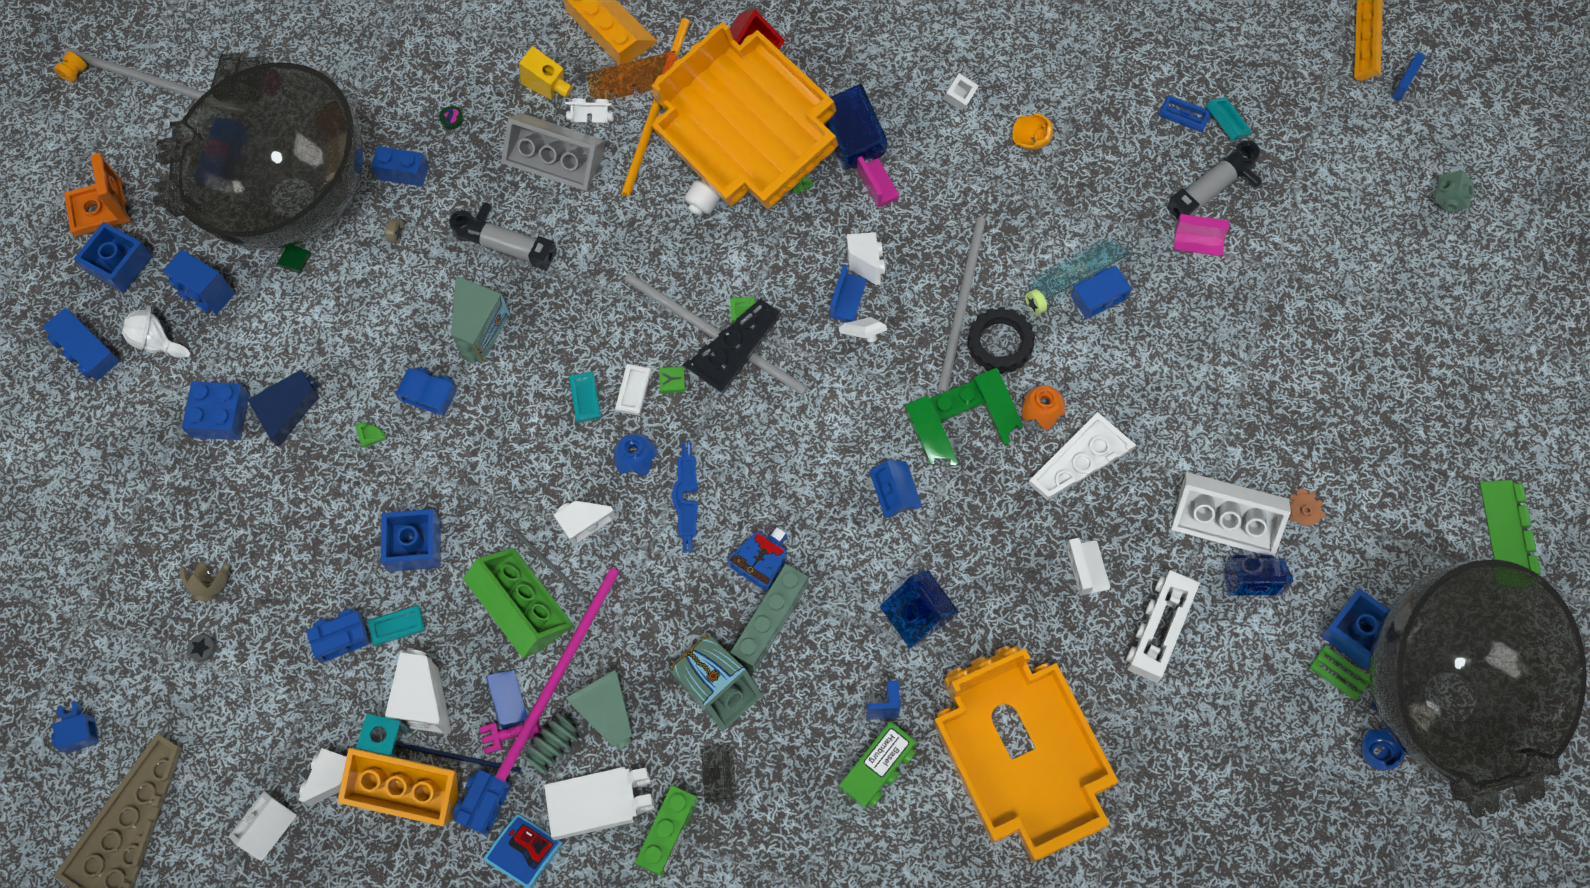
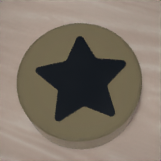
[385,219,404,244]

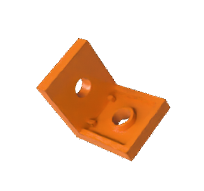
[64,153,131,237]

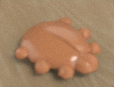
[1290,488,1326,526]

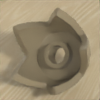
[179,561,229,601]

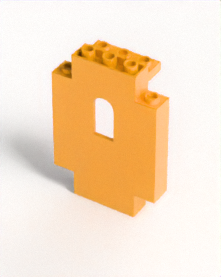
[934,645,1119,863]

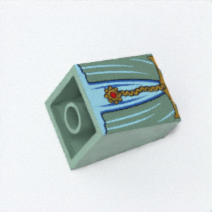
[451,276,510,363]
[668,633,763,732]

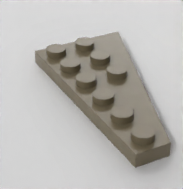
[53,733,182,888]

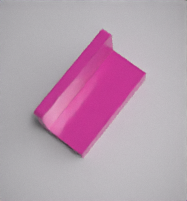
[857,156,899,208]
[1174,214,1229,256]

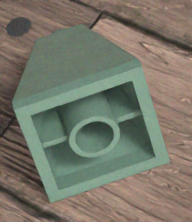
[566,670,632,750]

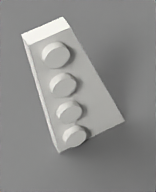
[1028,412,1136,501]

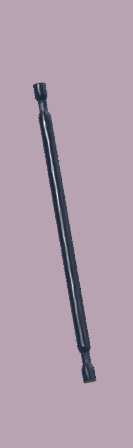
[396,742,521,773]

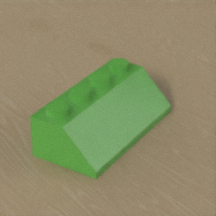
[463,548,574,658]

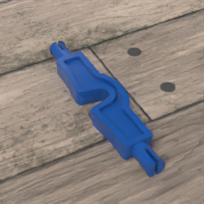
[672,442,698,553]

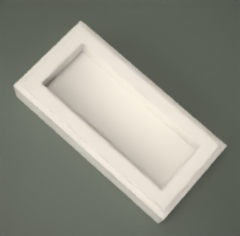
[615,364,652,416]

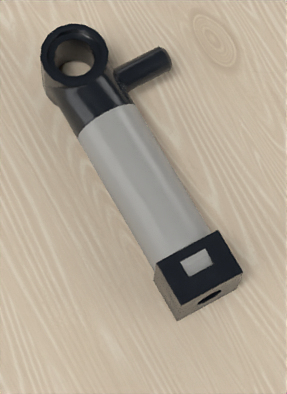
[1166,140,1262,219]
[449,203,557,271]

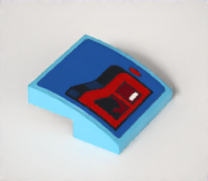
[483,814,563,888]

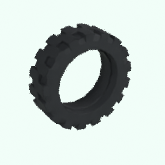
[968,307,1035,374]

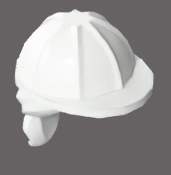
[122,305,191,358]

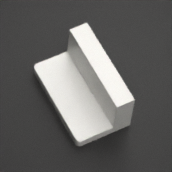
[1066,538,1110,596]
[228,791,296,861]

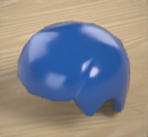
[1361,728,1405,771]

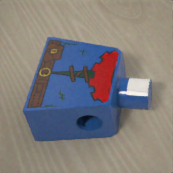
[727,527,788,593]

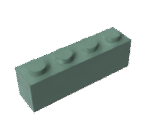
[730,564,809,673]

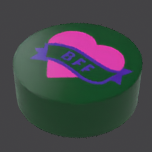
[439,106,464,130]

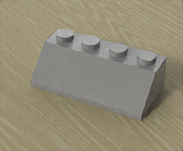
[501,113,606,191]

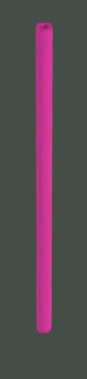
[495,568,619,782]

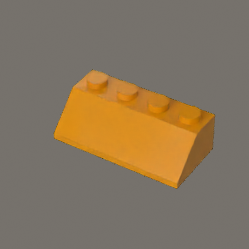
[563,0,658,68]
[337,747,459,826]

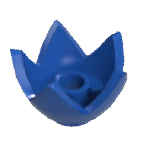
[613,433,658,476]

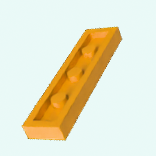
[1354,0,1383,81]

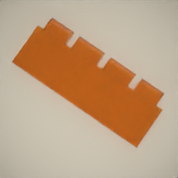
[587,51,677,100]

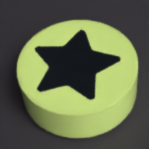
[1025,289,1047,315]

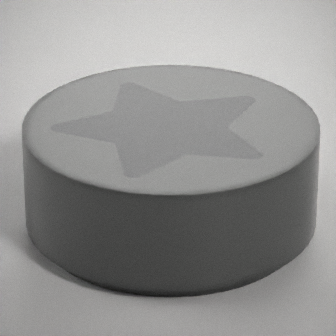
[187,634,216,662]

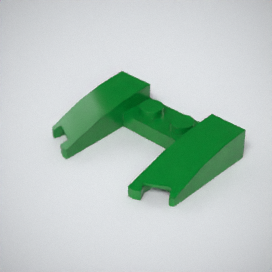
[905,368,1023,466]

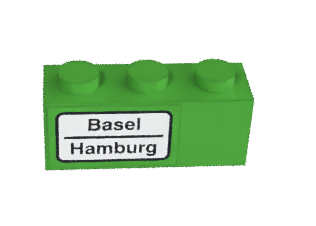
[839,721,917,810]
[635,785,699,878]

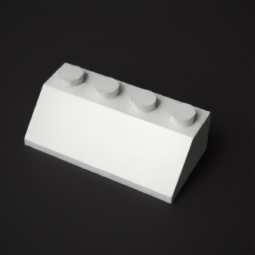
[1171,472,1291,557]

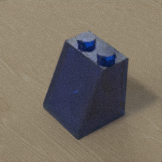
[824,83,887,170]

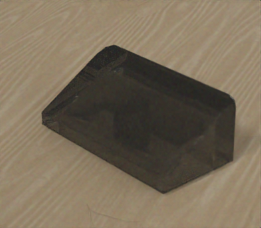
[701,744,737,804]

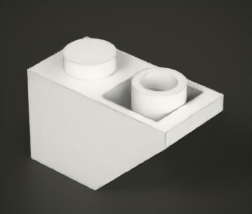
[847,232,885,285]
[299,748,347,806]

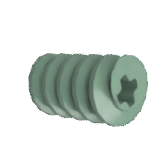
[520,713,579,775]

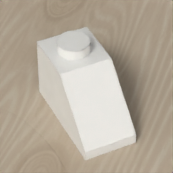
[554,501,616,546]

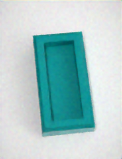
[1206,97,1252,141]
[569,371,602,423]
[368,605,426,646]

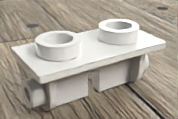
[565,98,615,124]

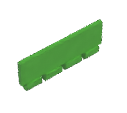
[1480,480,1541,582]

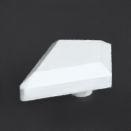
[839,317,887,342]

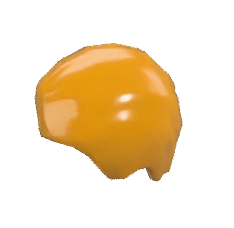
[1012,113,1053,150]

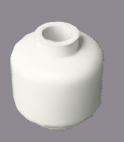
[685,180,720,216]

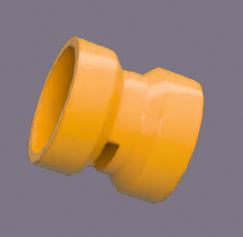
[53,51,88,84]

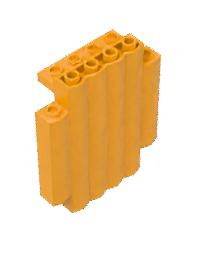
[651,22,838,209]

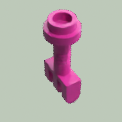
[479,717,541,755]

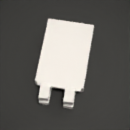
[544,767,655,840]

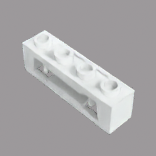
[1126,570,1200,683]

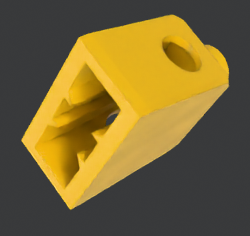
[519,46,573,100]

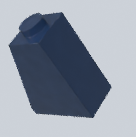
[248,369,319,447]

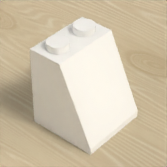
[385,650,451,734]

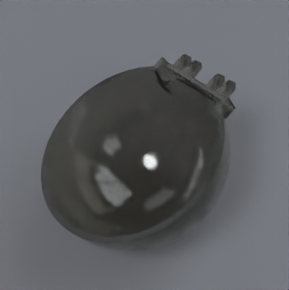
[153,62,363,249]
[1369,560,1587,819]

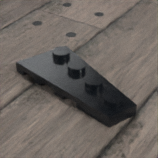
[682,298,782,394]

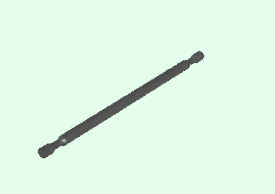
[504,521,592,605]

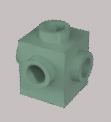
[1434,170,1474,212]

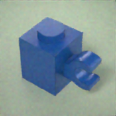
[51,701,99,754]

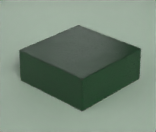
[277,244,311,274]

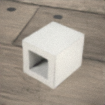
[942,73,979,111]

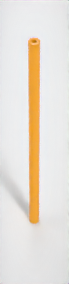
[621,18,690,197]

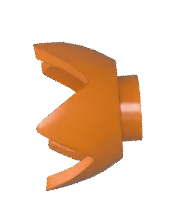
[1022,385,1066,429]

